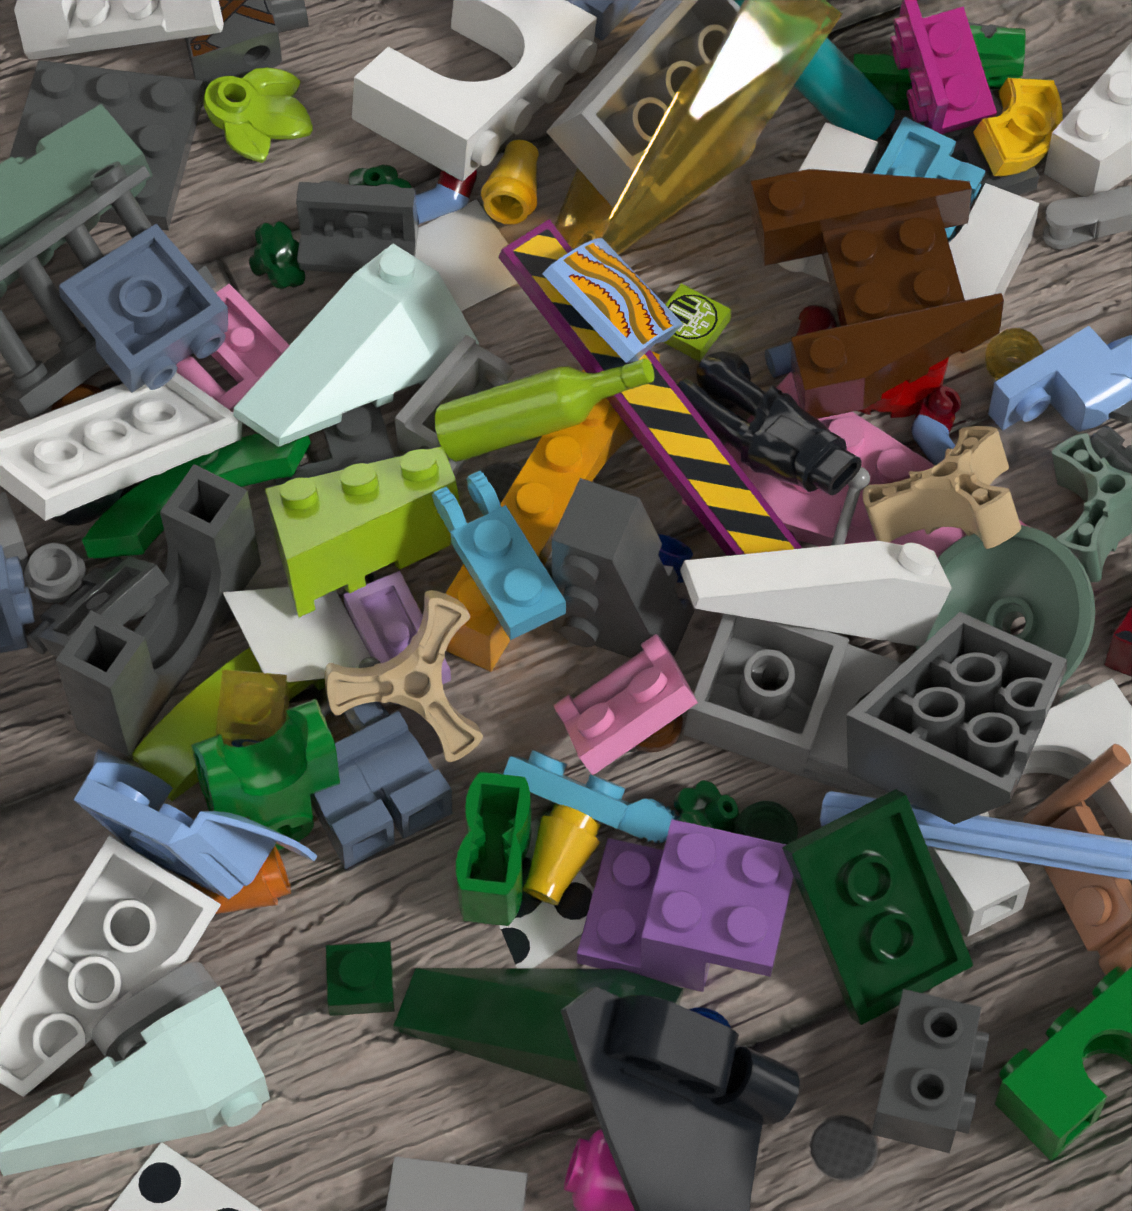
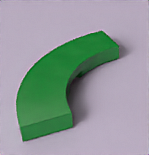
[82,433,311,559]

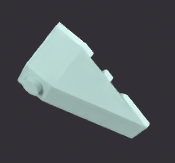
[233,243,479,447]

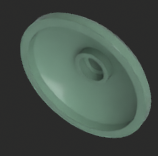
[916,525,1095,688]

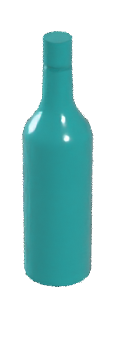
[734,0,895,141]

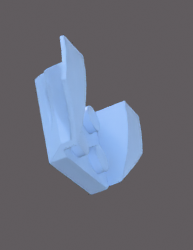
[74,749,317,899]

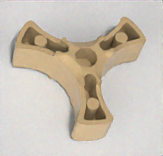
[863,426,1021,549]
[324,590,483,762]

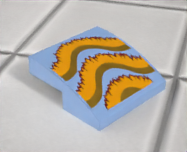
[542,238,684,363]

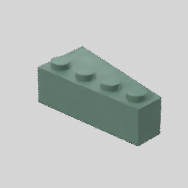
[0,104,153,299]

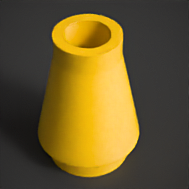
[481,140,539,224]
[523,804,601,905]

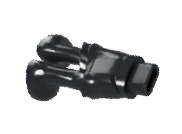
[677,351,862,496]

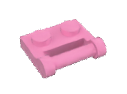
[176,284,290,412]
[553,634,698,775]

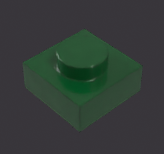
[326,941,395,1016]

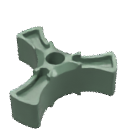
[1052,433,1132,582]

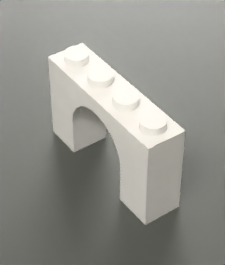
[352,0,597,181]
[778,122,1039,300]
[910,678,1132,937]

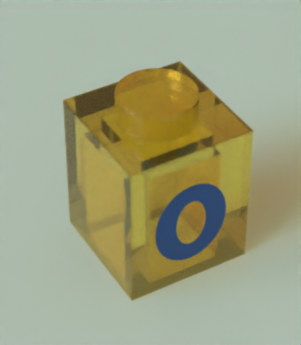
[216,670,289,747]

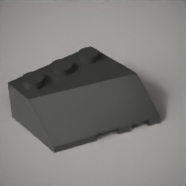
[846,612,1067,824]

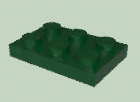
[782,789,974,1025]

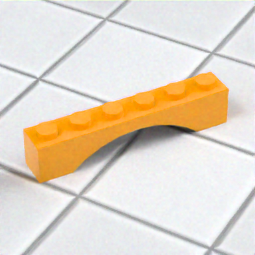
[445,351,660,672]

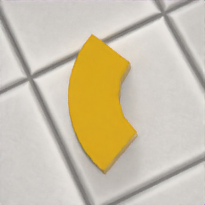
[973,78,1063,176]

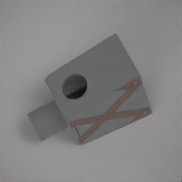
[185,0,309,92]

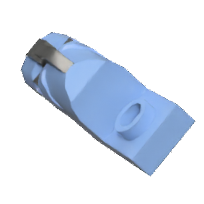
[988,326,1132,432]

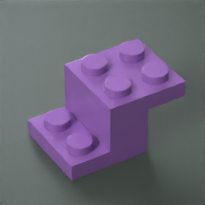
[577,819,794,992]

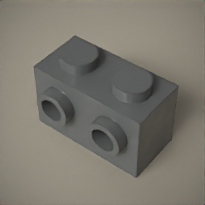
[871,989,989,1153]

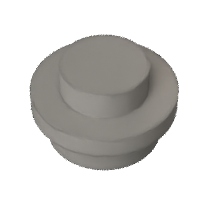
[24,543,87,603]

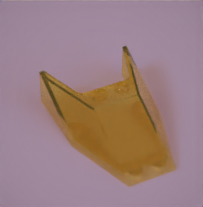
[554,0,843,255]

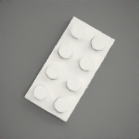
[0,372,242,521]

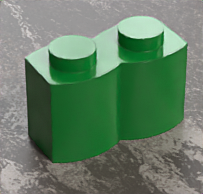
[456,772,532,926]

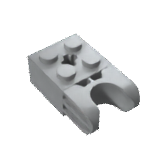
[683,614,903,798]

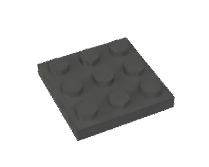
[9,60,205,231]

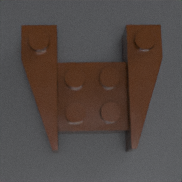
[751,169,1004,419]

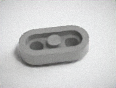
[92,962,218,1061]

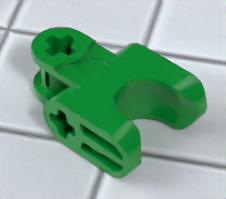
[191,699,340,850]

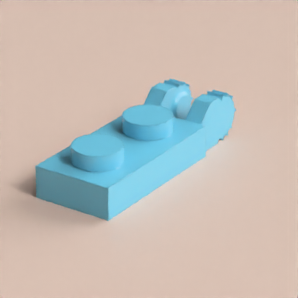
[432,470,566,640]
[503,750,678,843]

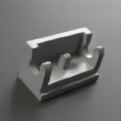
[395,335,515,476]

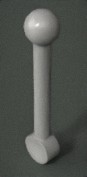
[831,467,870,545]

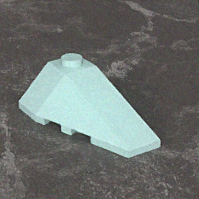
[0,986,270,1176]

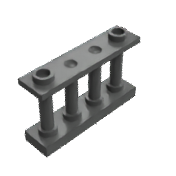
[0,161,218,419]

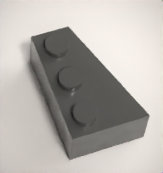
[552,478,694,658]

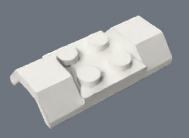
[14,0,224,60]

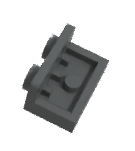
[296,181,418,273]

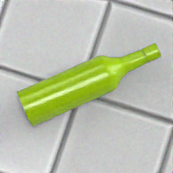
[435,358,655,462]

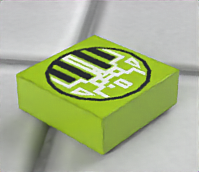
[663,283,731,362]

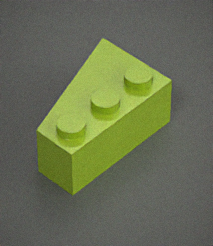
[265,446,460,618]

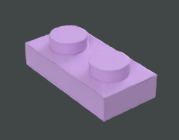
[343,571,451,705]

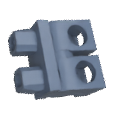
[310,702,452,869]

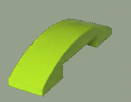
[132,647,325,801]

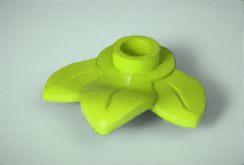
[203,67,313,163]

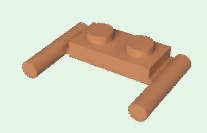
[1023,744,1132,975]

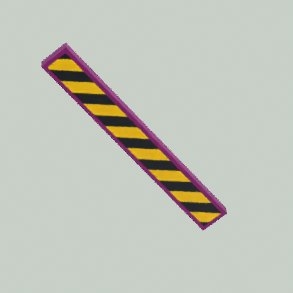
[498,219,802,556]

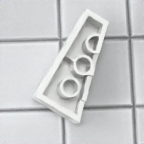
[1044,42,1132,197]

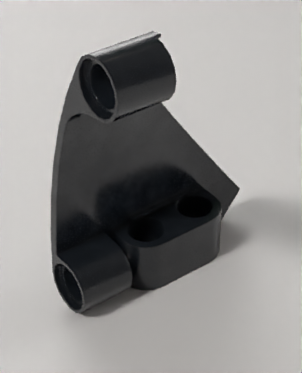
[560,987,800,1211]

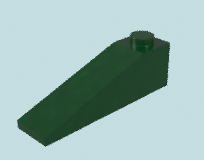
[393,968,684,1093]

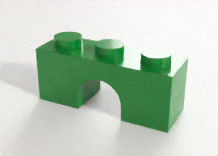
[995,966,1132,1161]

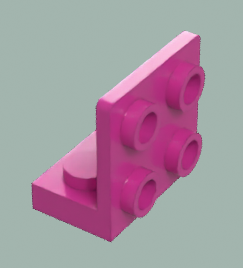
[890,0,997,134]

